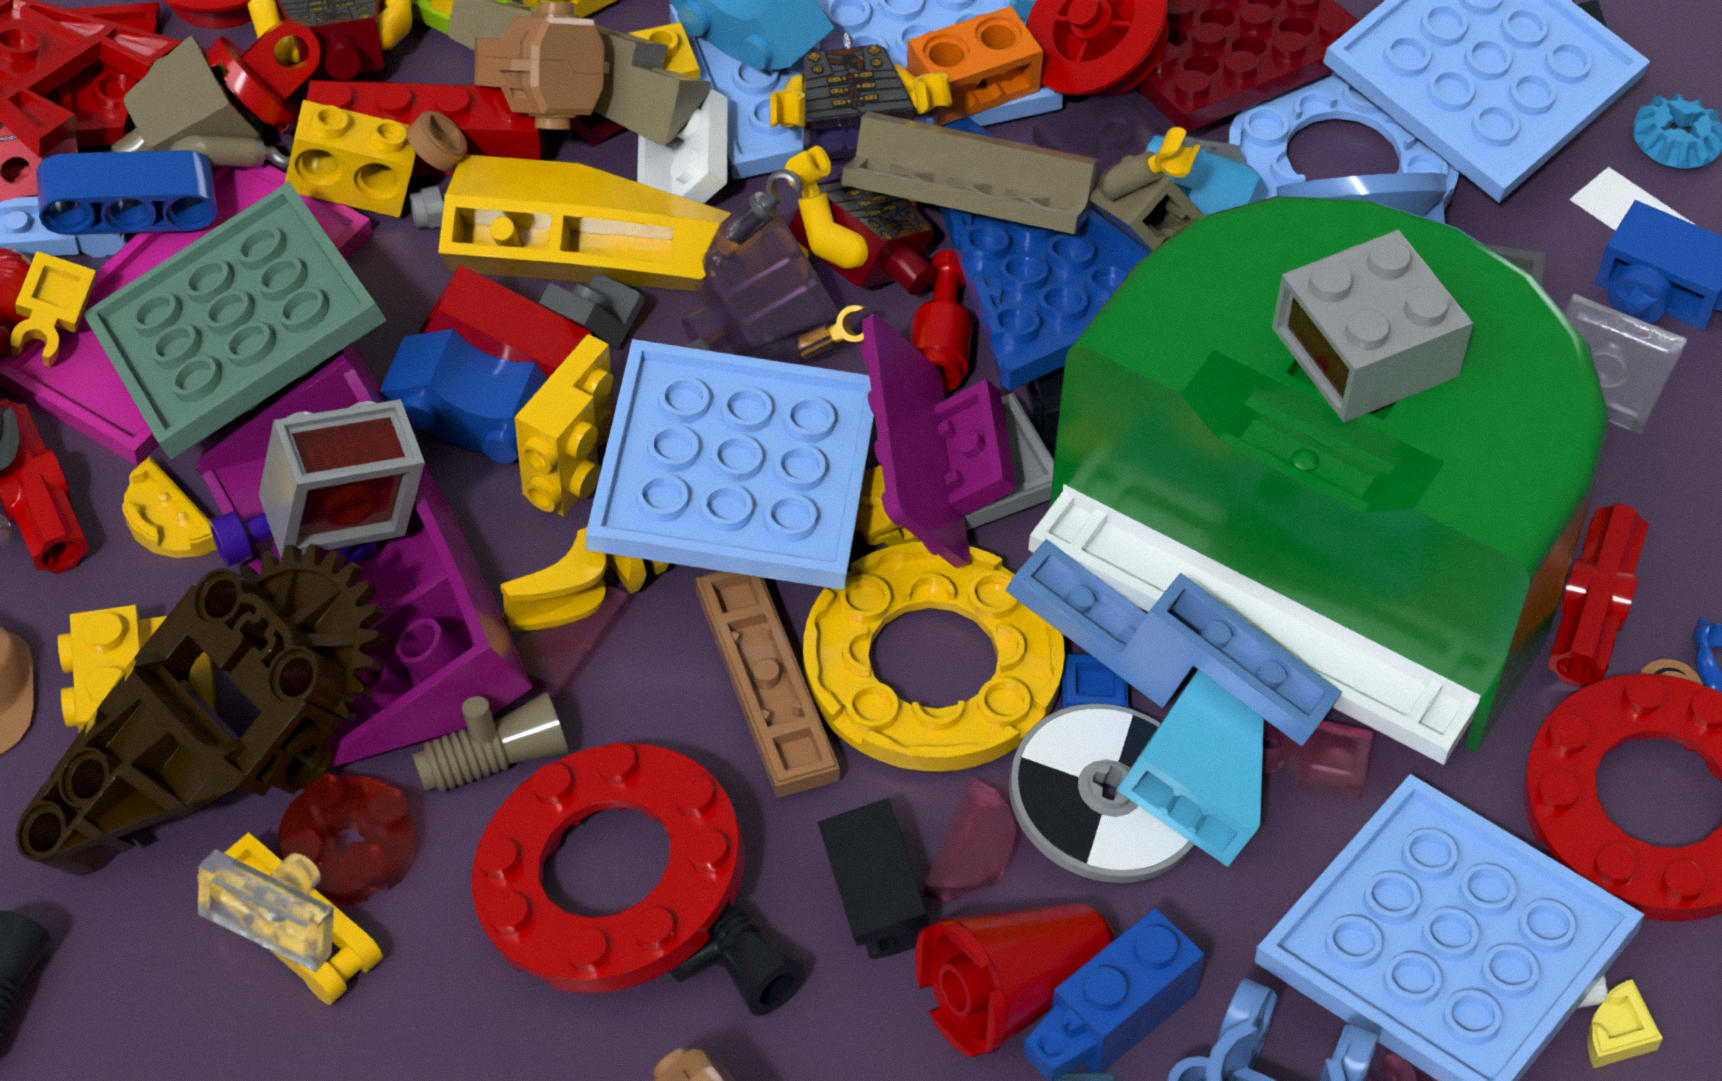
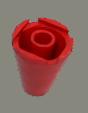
[914,903,1114,1057]

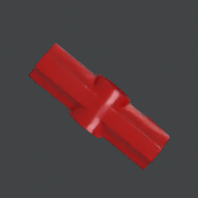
[0,399,89,575]
[1547,503,1649,688]

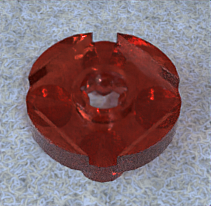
[278,773,417,906]

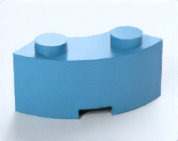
[669,0,835,70]

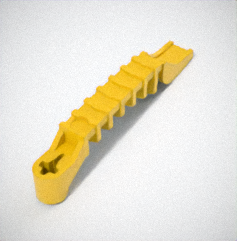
[500,465,919,631]

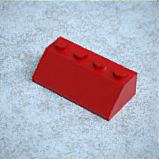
[306,79,548,176]

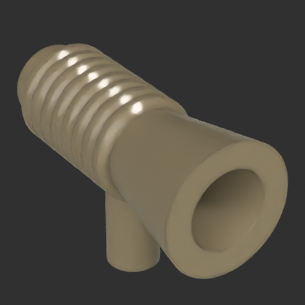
[412,692,569,793]

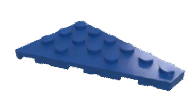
[939,117,1150,391]

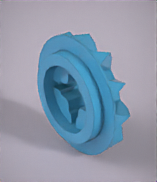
[1633,92,1722,169]

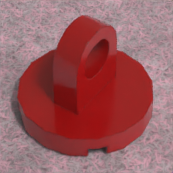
[205,19,321,135]

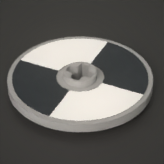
[1009,703,1195,883]

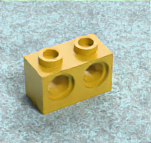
[284,100,416,218]

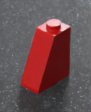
[418,264,592,379]

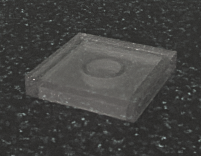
[1564,294,1688,435]

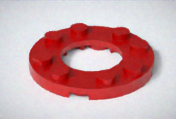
[1523,674,1722,922]
[472,742,745,993]

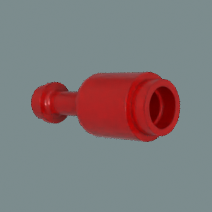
[910,250,972,393]

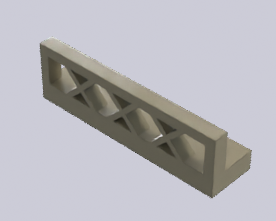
[841,111,1099,234]

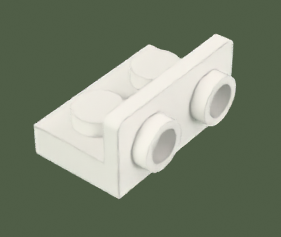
[637,88,728,204]

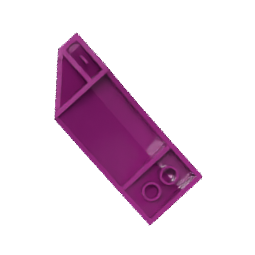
[194,343,533,767]

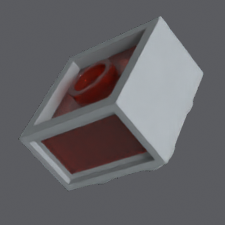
[1272,230,1473,423]
[258,399,425,558]

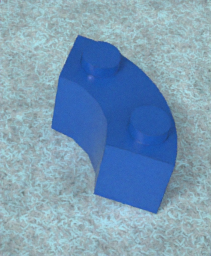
[379,329,548,464]

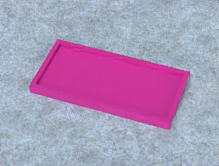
[0,162,373,466]

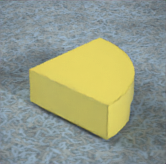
[1587,979,1663,1068]

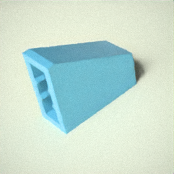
[1116,669,1264,867]

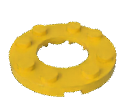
[803,541,1065,772]

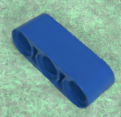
[36,150,218,235]

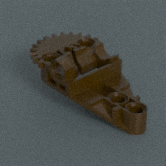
[15,544,387,876]

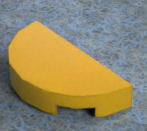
[122,456,217,558]

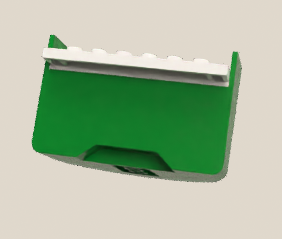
[1028,196,1609,765]

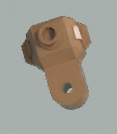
[474,2,610,130]

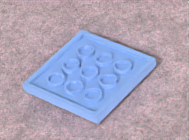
[1323,0,1650,202]
[585,339,875,590]
[1254,774,1644,1081]

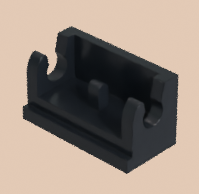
[818,798,931,959]

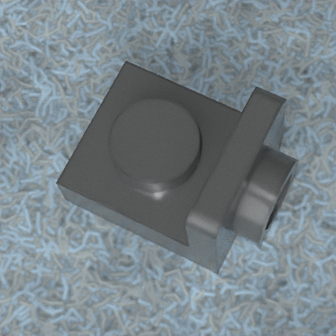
[538,273,645,350]

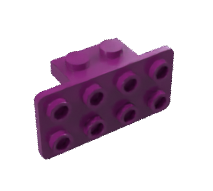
[861,314,1017,568]

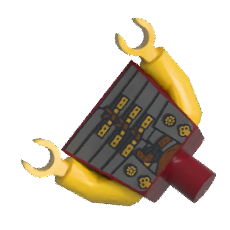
[247,0,412,81]
[784,146,936,296]

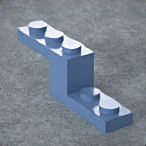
[1005,539,1342,746]

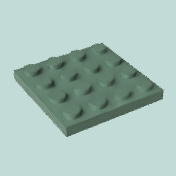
[82,181,387,460]

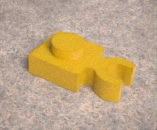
[10,251,96,367]

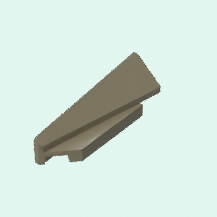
[448,0,711,145]

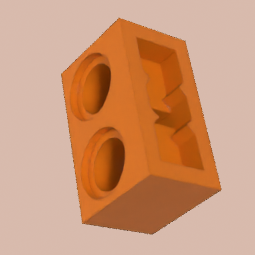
[906,6,1043,126]

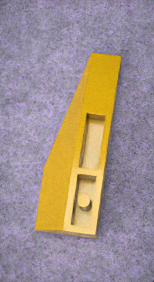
[438,155,809,300]

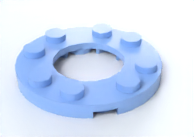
[1228,72,1459,210]

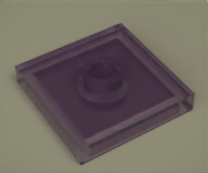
[1032,88,1173,191]

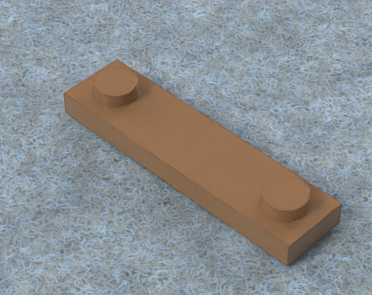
[695,571,840,799]

